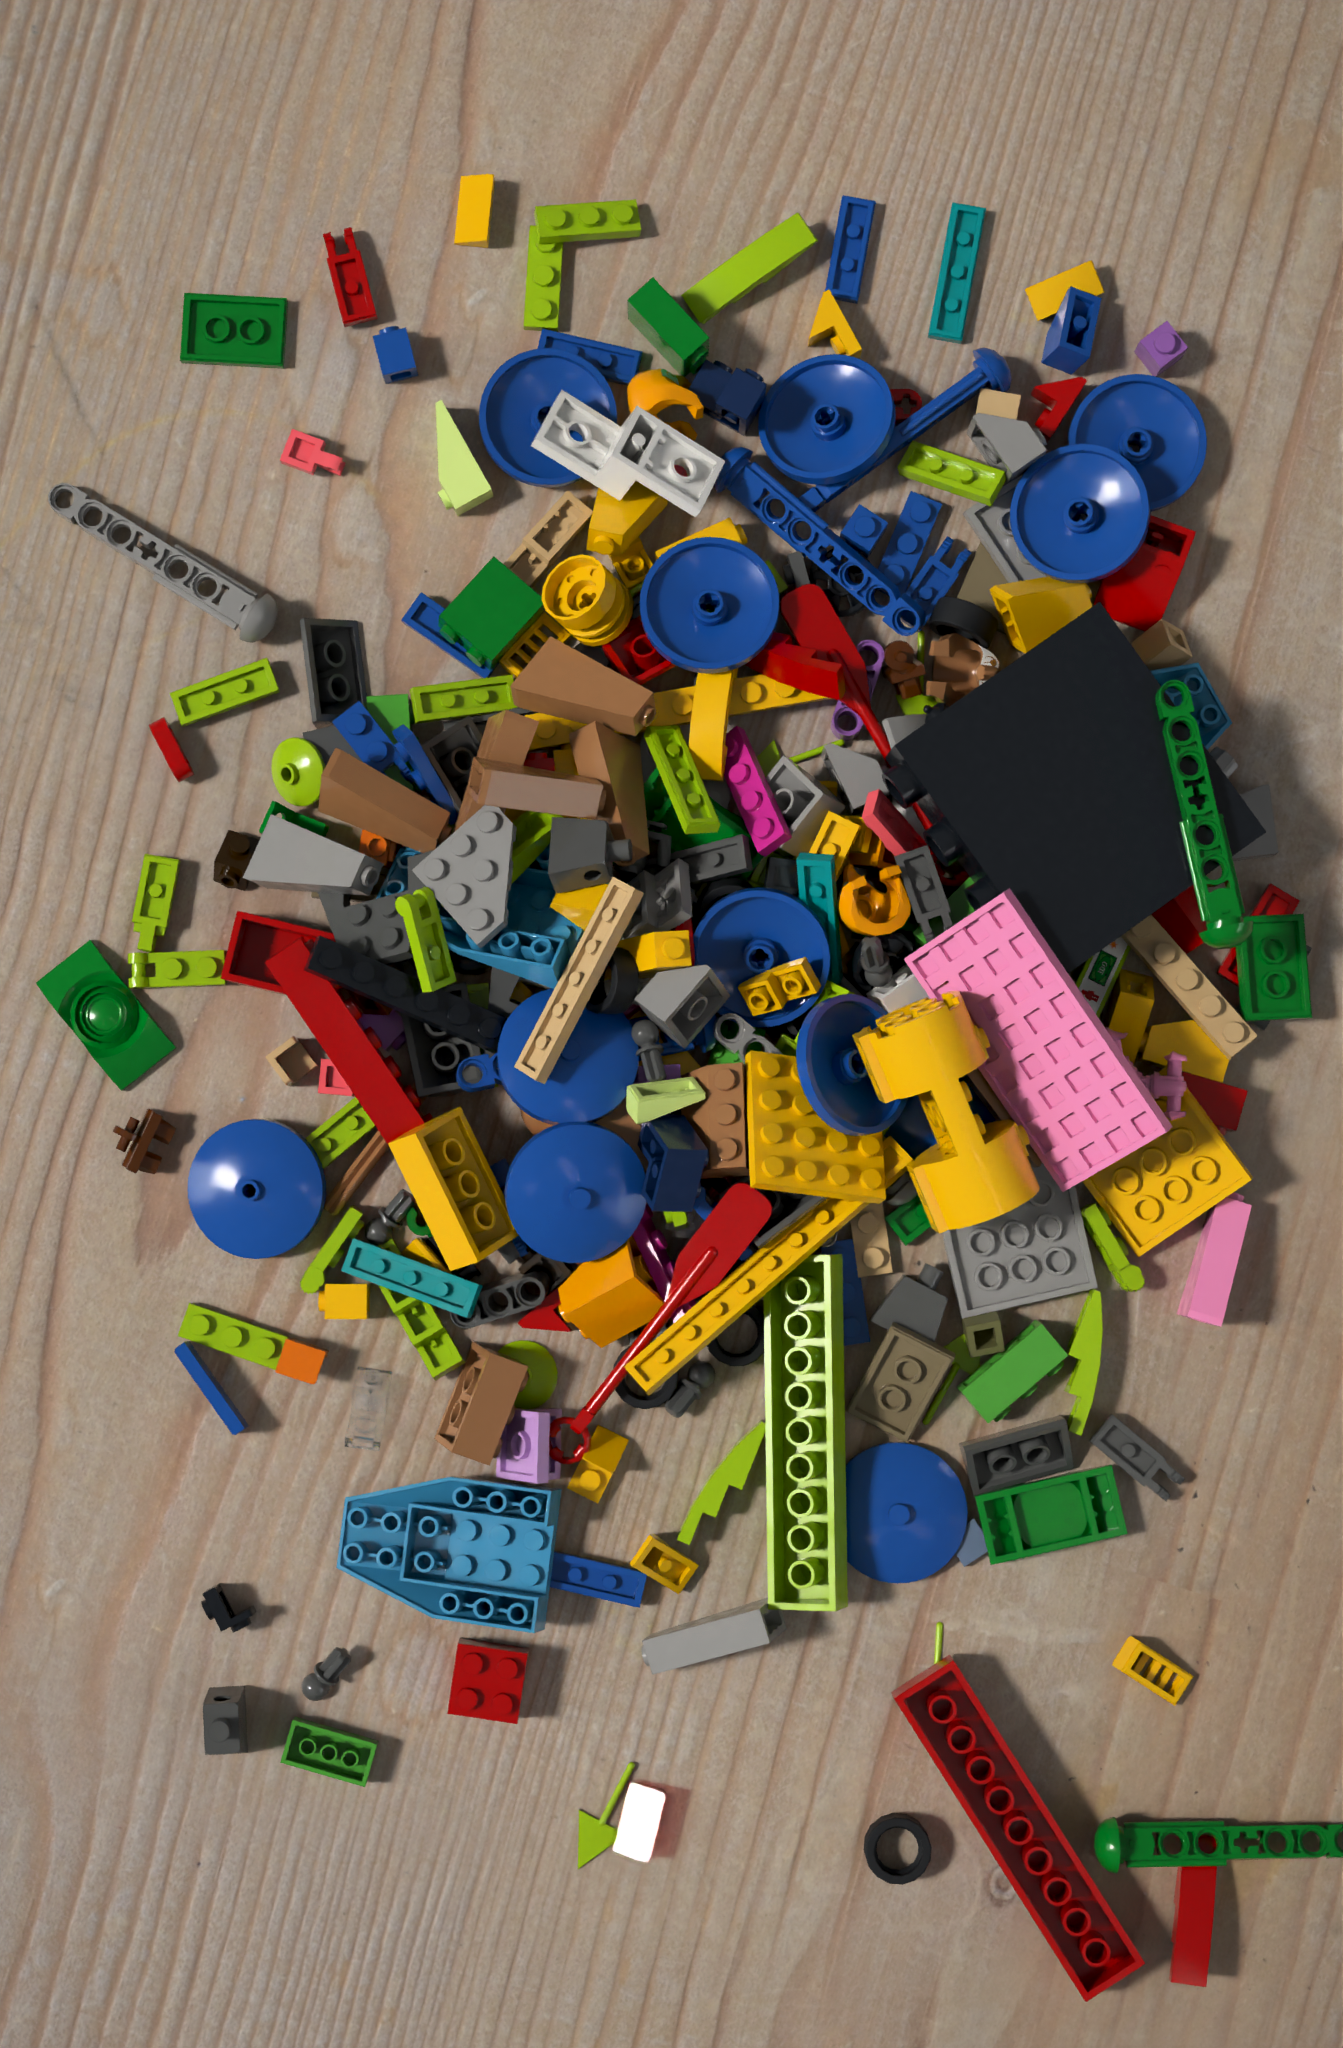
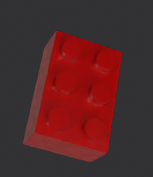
[221,911,336,996]

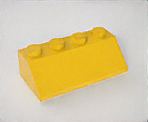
[388,1106,519,1271]

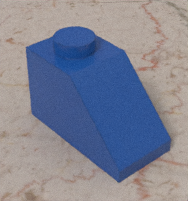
[1041,286,1102,375]

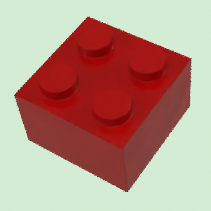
[447,1638,529,1724]

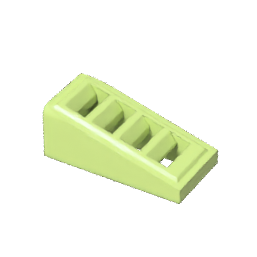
[626,1076,706,1124]

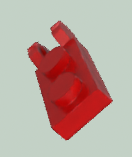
[323,227,378,327]

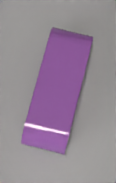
[831,639,884,741]

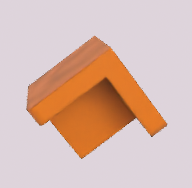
[275,1338,329,1384]

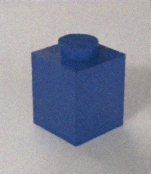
[373,326,419,384]
[840,504,888,559]

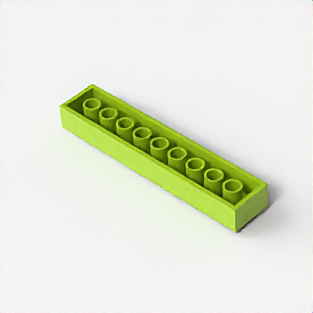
[764,1254,848,1612]

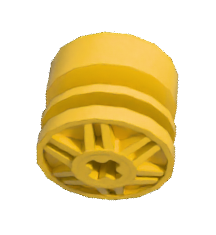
[542,554,634,647]

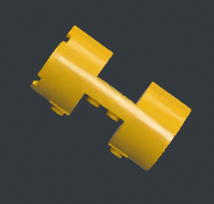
[852,991,1040,1234]

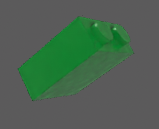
[627,277,709,377]
[438,556,545,670]

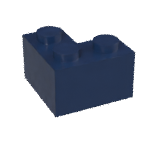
[688,360,767,437]
[637,1114,709,1212]

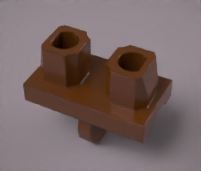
[881,640,926,699]
[113,1109,176,1174]

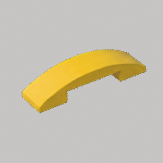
[689,668,738,781]

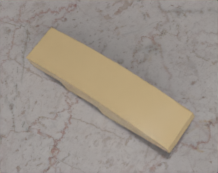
[503,490,593,588]

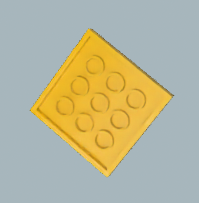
[745,1050,886,1204]
[1082,1066,1253,1257]

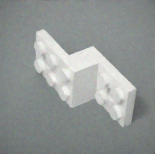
[531,390,725,517]

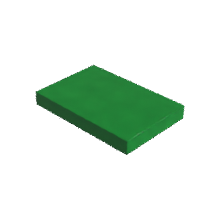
[180,293,288,369]
[1236,914,1312,1022]

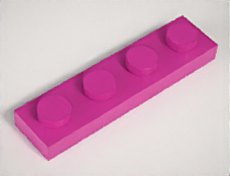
[724,726,792,857]
[632,1201,696,1323]

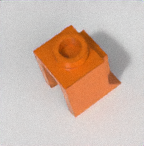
[358,829,403,868]

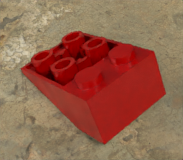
[1092,515,1196,632]

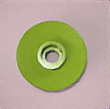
[271,737,325,806]
[498,1340,558,1409]

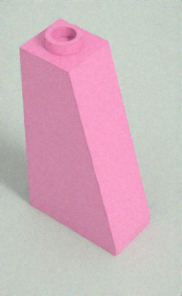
[1177,1192,1252,1327]

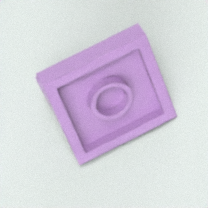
[496,1408,562,1484]

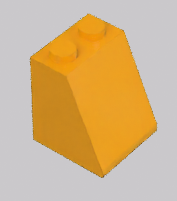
[558,1235,664,1348]

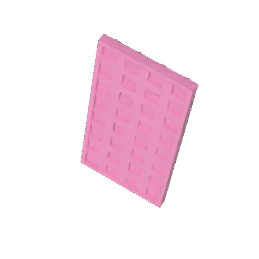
[904,888,1173,1192]

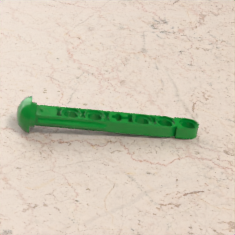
[1155,680,1254,949]
[1094,1817,1343,1874]

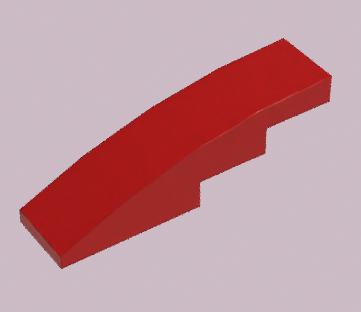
[745,632,846,701]
[1169,1835,1217,1987]

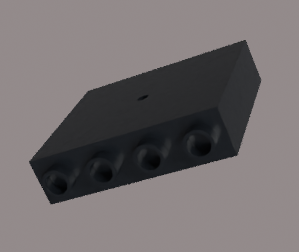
[882,602,1266,973]

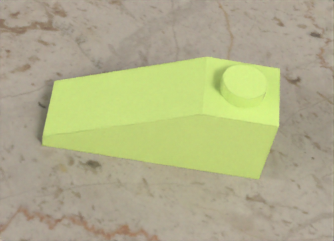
[435,400,494,516]

